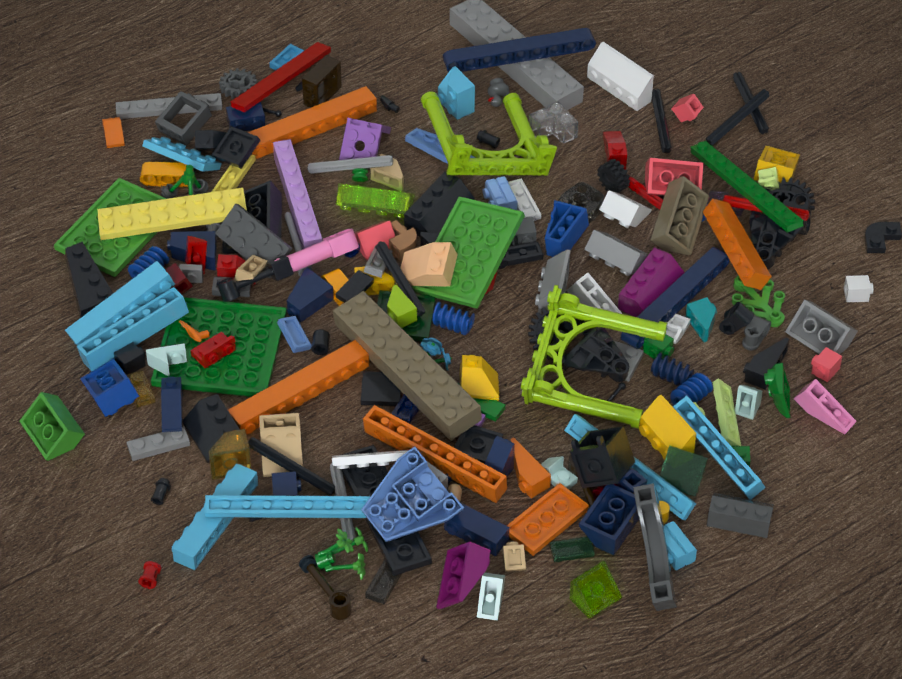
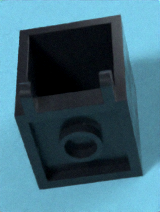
[570,426,635,488]

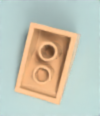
[400,242,458,287]

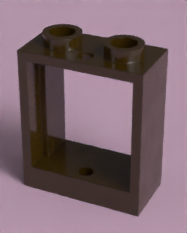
[302,55,342,108]

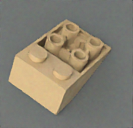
[259,413,303,477]

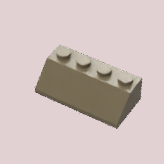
[650,176,709,255]

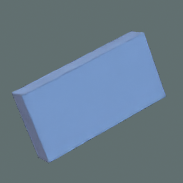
[277,316,311,353]

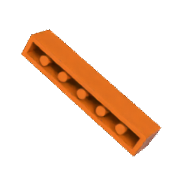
[703,198,772,290]

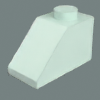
[735,385,763,420]
[477,573,505,620]

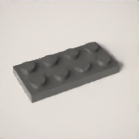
[215,204,293,278]

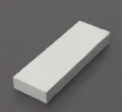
[508,178,541,221]

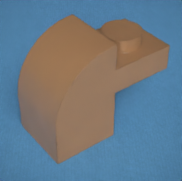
[389,220,417,263]

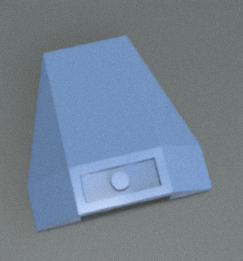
[361,446,464,542]

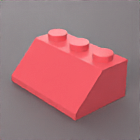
[645,158,703,195]

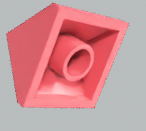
[355,221,395,260]

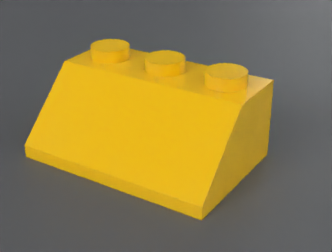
[639,395,696,468]

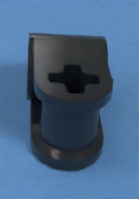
[719,302,754,335]

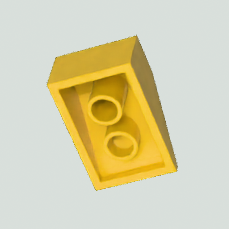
[753,146,800,183]

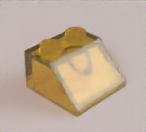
[209,429,251,480]

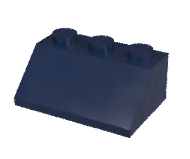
[579,484,639,555]

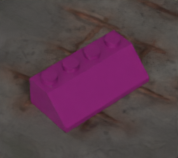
[618,247,685,317]

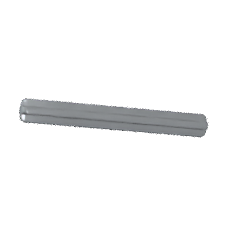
[308,155,393,174]
[330,462,356,541]

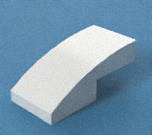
[666,314,690,344]

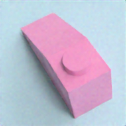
[794,379,856,434]

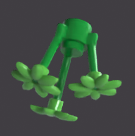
[315,527,368,580]

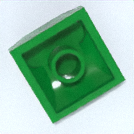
[764,363,791,418]

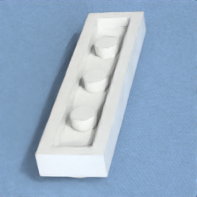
[332,450,409,469]

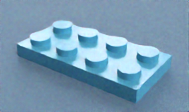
[142,137,222,171]

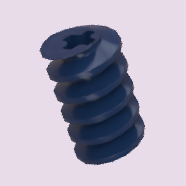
[650,352,694,386]

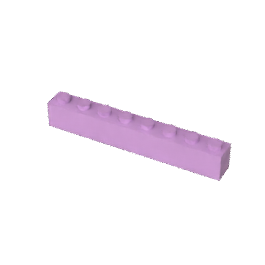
[273,139,322,249]

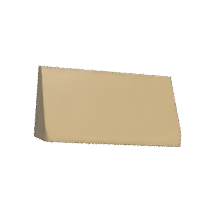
[235,255,267,281]

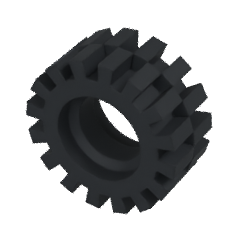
[597,159,630,193]

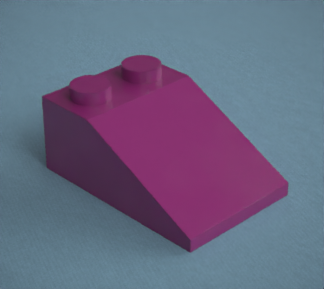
[436,542,490,610]

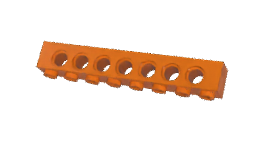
[363,405,507,503]

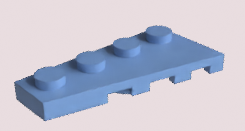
[405,128,476,164]

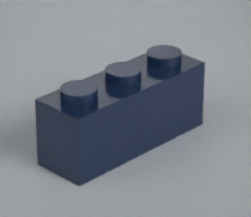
[444,502,510,556]

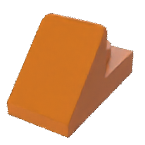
[102,117,125,148]

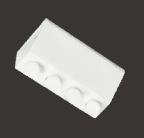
[587,42,654,111]

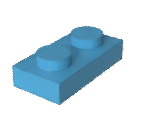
[269,44,304,70]

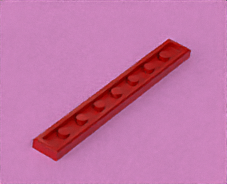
[231,42,331,112]

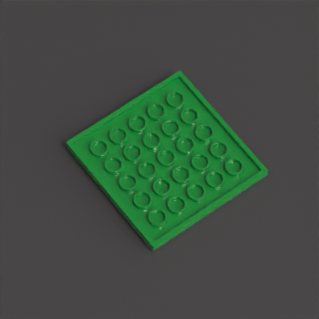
[151,297,287,397]

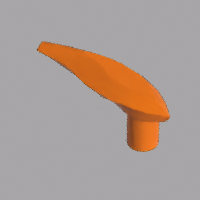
[179,320,209,342]

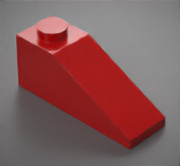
[603,131,627,170]

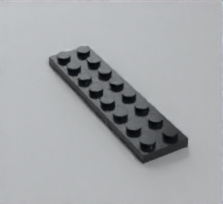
[341,445,432,576]

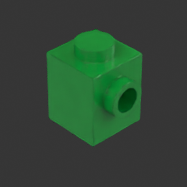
[643,334,674,359]

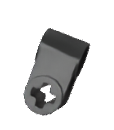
[742,315,771,351]

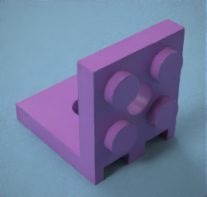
[339,118,391,160]

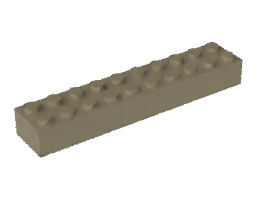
[333,291,482,441]

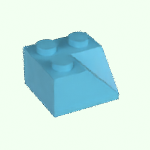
[438,66,475,120]

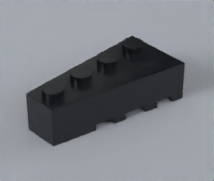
[65,242,113,318]

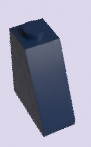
[167,231,217,270]
[287,267,334,323]

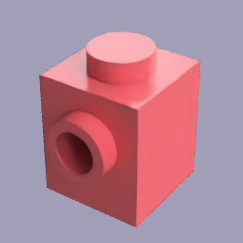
[671,94,704,122]
[811,347,842,382]

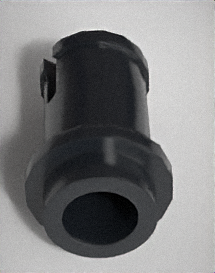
[476,130,500,148]
[151,478,171,505]

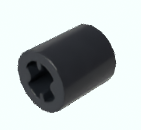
[311,329,330,355]

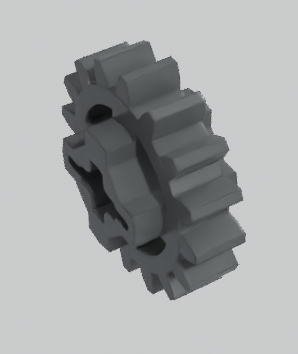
[219,68,257,99]

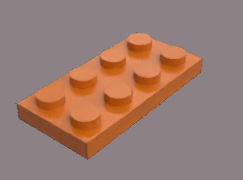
[507,483,589,556]

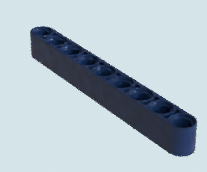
[442,28,596,72]
[620,247,730,349]

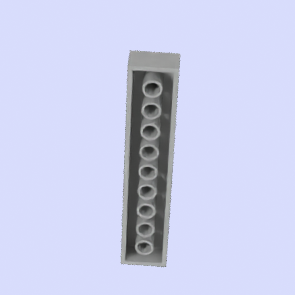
[450,0,584,116]

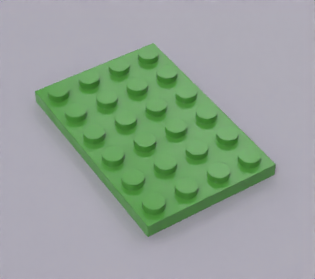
[54,178,166,277]
[412,196,525,309]

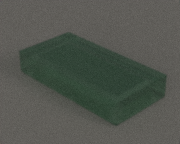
[550,537,595,562]

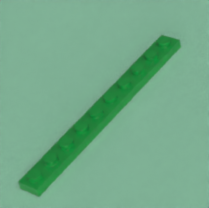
[690,141,803,233]

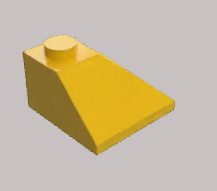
[459,355,499,400]

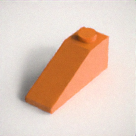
[511,437,551,499]

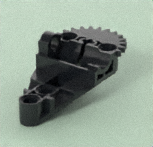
[749,177,816,269]
[528,308,629,382]

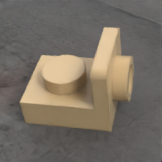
[502,542,526,572]

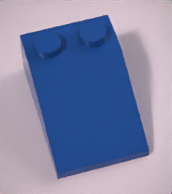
[80,358,139,417]

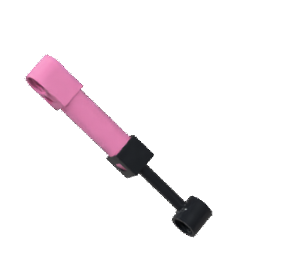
[217,229,359,302]

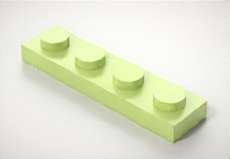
[712,378,741,446]

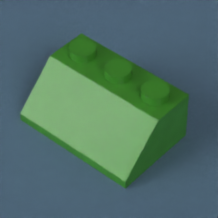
[19,392,85,461]

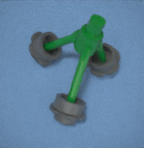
[161,165,209,199]

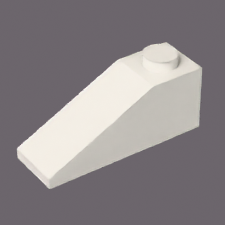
[566,273,622,314]

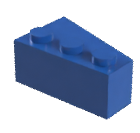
[545,200,589,257]

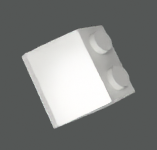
[599,190,652,228]

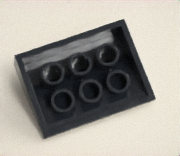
[222,180,282,254]

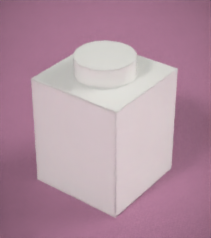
[844,275,873,302]

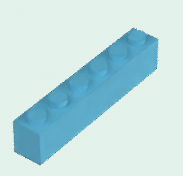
[65,261,175,346]
[77,287,189,372]
[673,395,765,500]
[172,463,258,570]

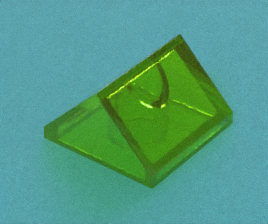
[569,561,622,618]

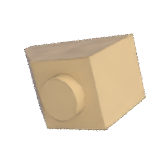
[370,154,404,192]

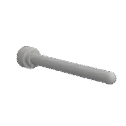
[284,212,313,276]

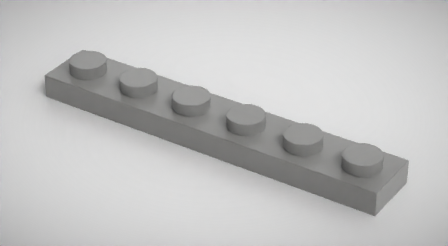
[116,93,222,119]

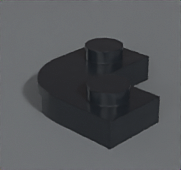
[864,222,902,253]

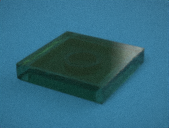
[660,445,708,497]

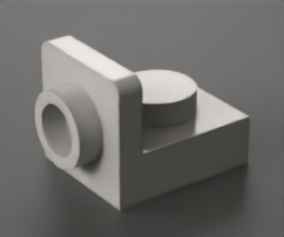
[179,264,204,283]

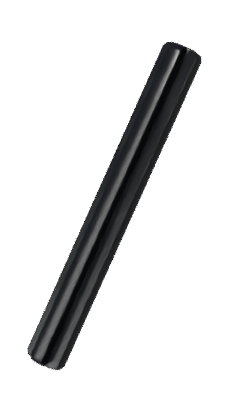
[733,72,769,134]
[652,89,672,153]
[706,89,769,146]
[375,241,425,317]
[247,437,335,495]

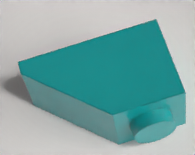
[685,297,717,342]

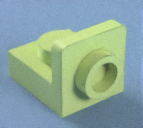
[758,167,780,191]

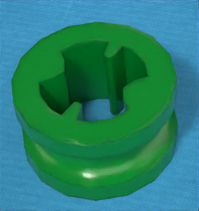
[352,168,368,182]

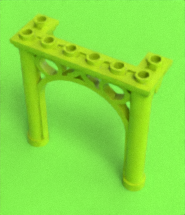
[421,92,557,175]
[521,285,668,429]

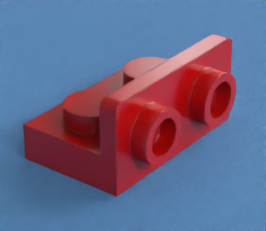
[191,332,236,368]

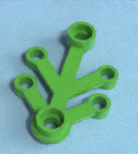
[732,275,785,327]

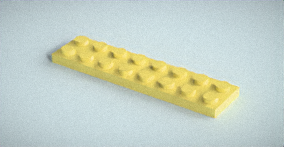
[97,188,247,240]

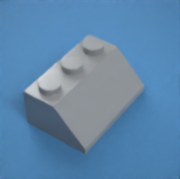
[584,230,649,276]
[535,250,570,314]
[785,299,858,354]

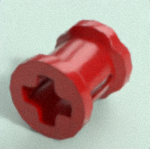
[138,561,162,589]

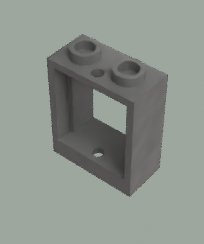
[155,91,212,146]

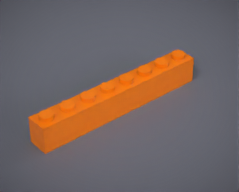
[248,86,377,159]
[228,340,369,436]

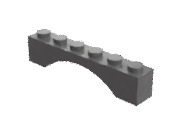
[633,483,677,611]

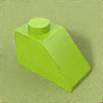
[387,285,417,328]

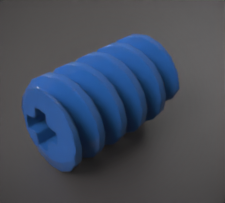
[128,246,169,279]
[433,302,475,335]
[670,373,713,406]

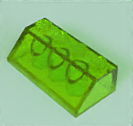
[336,183,415,218]

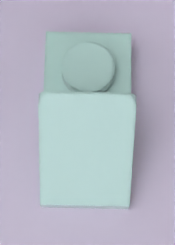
[146,344,187,376]
[541,456,578,489]

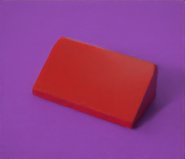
[185,236,207,274]

